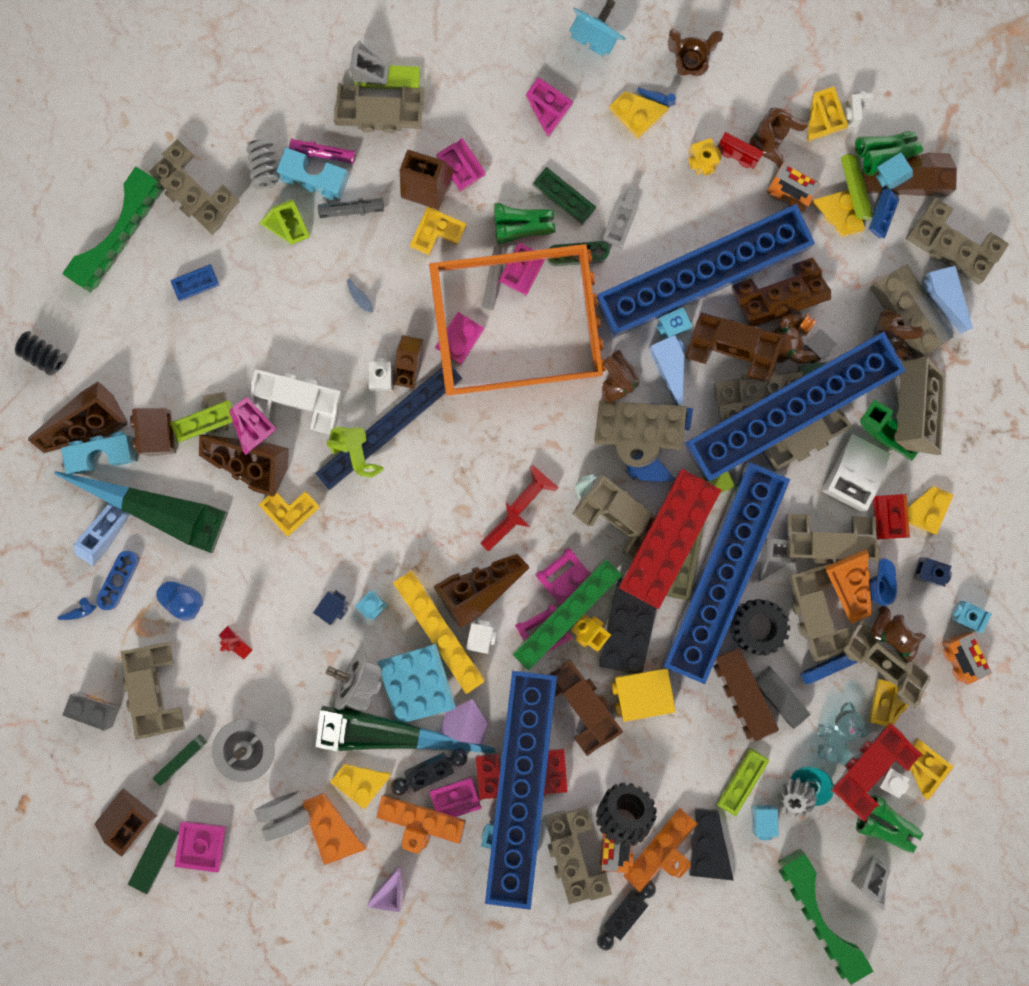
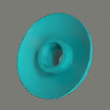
[790,766,834,806]

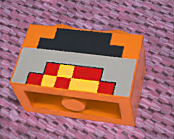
[766,163,821,212]
[942,632,992,685]
[600,833,634,873]

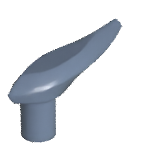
[347,278,373,312]

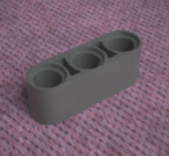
[754,666,811,729]

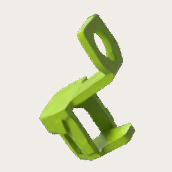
[327,426,384,478]

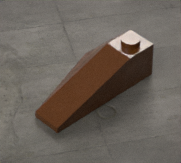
[862,152,957,197]
[28,382,128,453]
[199,434,289,497]
[433,554,529,628]

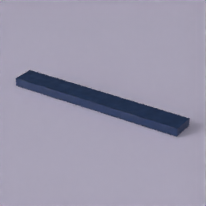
[315,365,463,490]

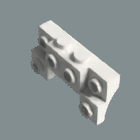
[250,369,342,435]

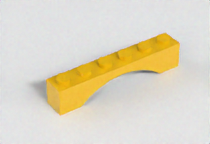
[393,570,485,694]

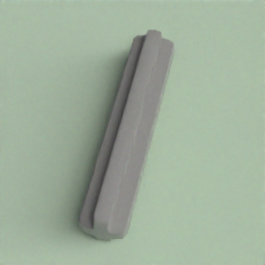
[482,246,505,310]

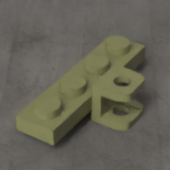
[666,525,704,601]

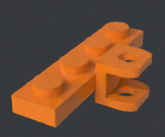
[376,795,466,854]
[623,808,698,892]

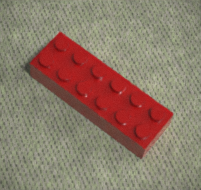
[617,469,722,609]

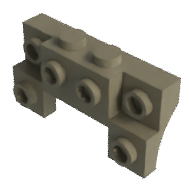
[334,83,424,133]
[149,139,240,235]
[906,197,1009,285]
[713,370,802,422]
[761,409,852,471]
[572,475,654,560]
[786,514,879,563]
[788,564,850,661]
[843,620,930,708]
[120,642,185,740]
[544,806,612,904]

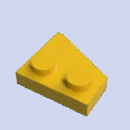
[908,486,954,535]

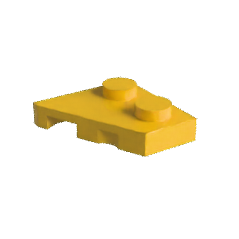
[807,86,849,142]
[609,91,669,139]
[811,190,865,237]
[868,678,909,726]
[910,738,954,800]
[330,763,392,810]

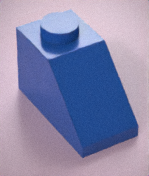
[625,452,675,483]

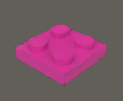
[174,821,226,873]

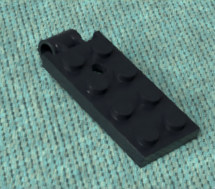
[599,577,657,674]

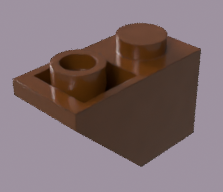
[393,335,423,389]

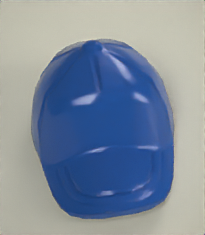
[869,559,897,606]
[156,581,203,621]

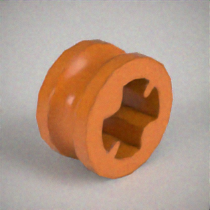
[797,314,817,336]

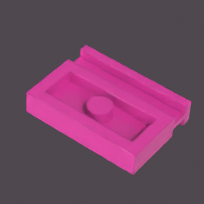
[436,138,486,192]
[499,242,545,296]
[435,312,485,365]
[430,776,482,817]

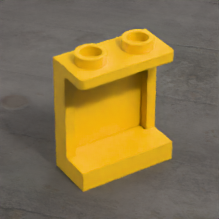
[611,667,676,722]

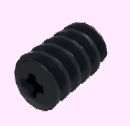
[15,331,68,375]

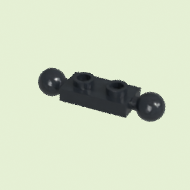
[390,749,468,795]
[597,881,656,951]

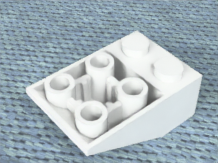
[821,434,890,511]

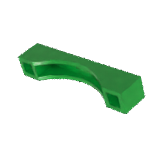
[62,166,163,293]
[511,559,622,671]
[778,849,874,985]

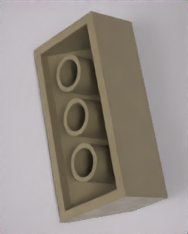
[870,264,953,359]
[895,357,946,455]

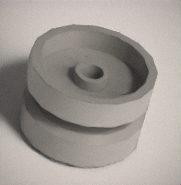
[254,791,311,841]

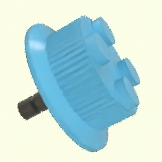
[569,0,626,57]

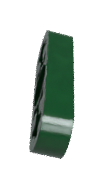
[547,241,609,266]
[152,734,207,786]

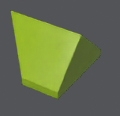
[259,199,310,245]

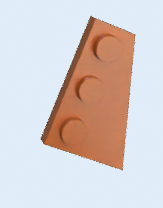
[825,549,872,624]
[303,793,367,865]

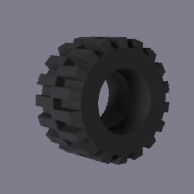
[730,599,790,656]
[596,783,657,847]

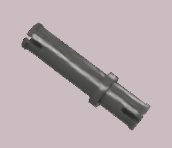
[318,198,384,219]

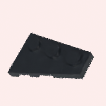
[689,807,734,881]

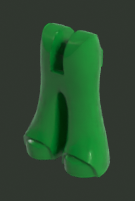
[855,131,923,176]
[494,203,556,245]
[856,795,924,853]

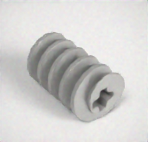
[246,140,278,189]

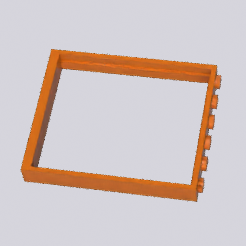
[429,244,606,397]

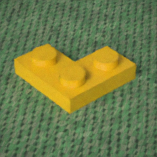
[409,206,467,256]
[258,491,321,537]

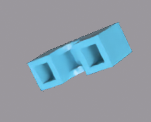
[276,147,349,200]
[61,432,137,475]

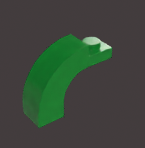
[860,399,918,461]

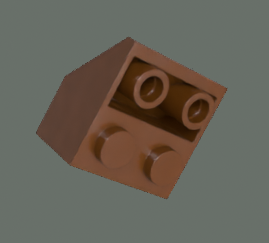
[399,149,454,210]
[130,408,176,457]
[94,788,158,857]

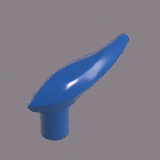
[637,87,676,107]
[57,598,97,620]

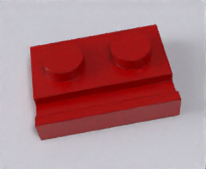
[717,132,764,169]
[873,494,910,540]

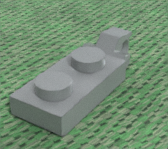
[602,187,638,249]

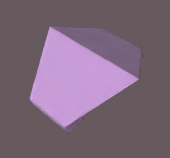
[440,699,488,745]
[367,866,404,912]

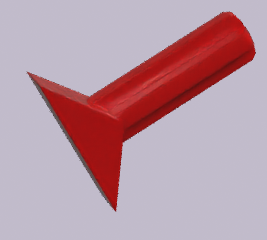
[510,464,559,515]
[480,503,530,551]
[219,625,253,659]

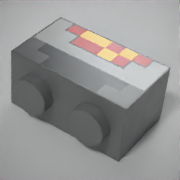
[62,691,120,731]

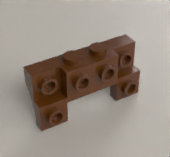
[732,257,831,326]
[685,312,785,383]
[547,659,623,756]

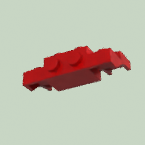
[830,723,923,822]
[476,748,568,800]

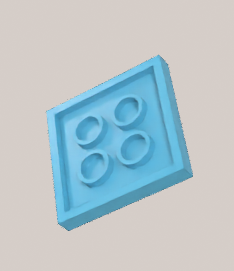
[377,644,456,723]

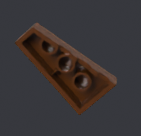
[713,648,779,744]

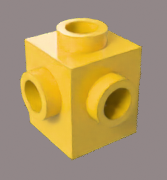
[688,138,721,176]
[571,614,611,652]

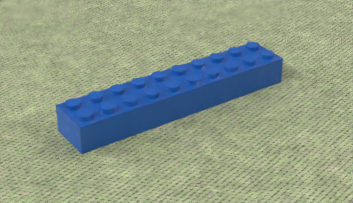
[597,204,815,338]
[684,332,906,481]
[661,462,790,684]
[485,671,557,910]

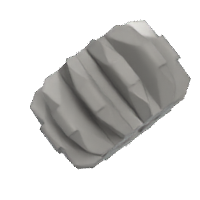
[777,778,817,817]

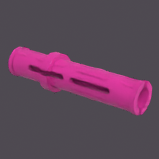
[289,138,356,165]

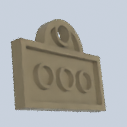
[594,401,687,467]

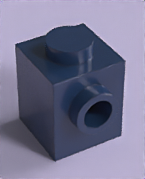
[913,557,952,587]
[313,590,349,626]

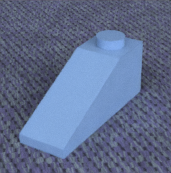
[922,266,973,333]
[649,335,685,406]
[74,503,131,566]

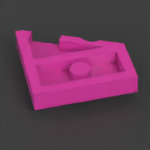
[526,77,573,137]
[229,397,277,455]

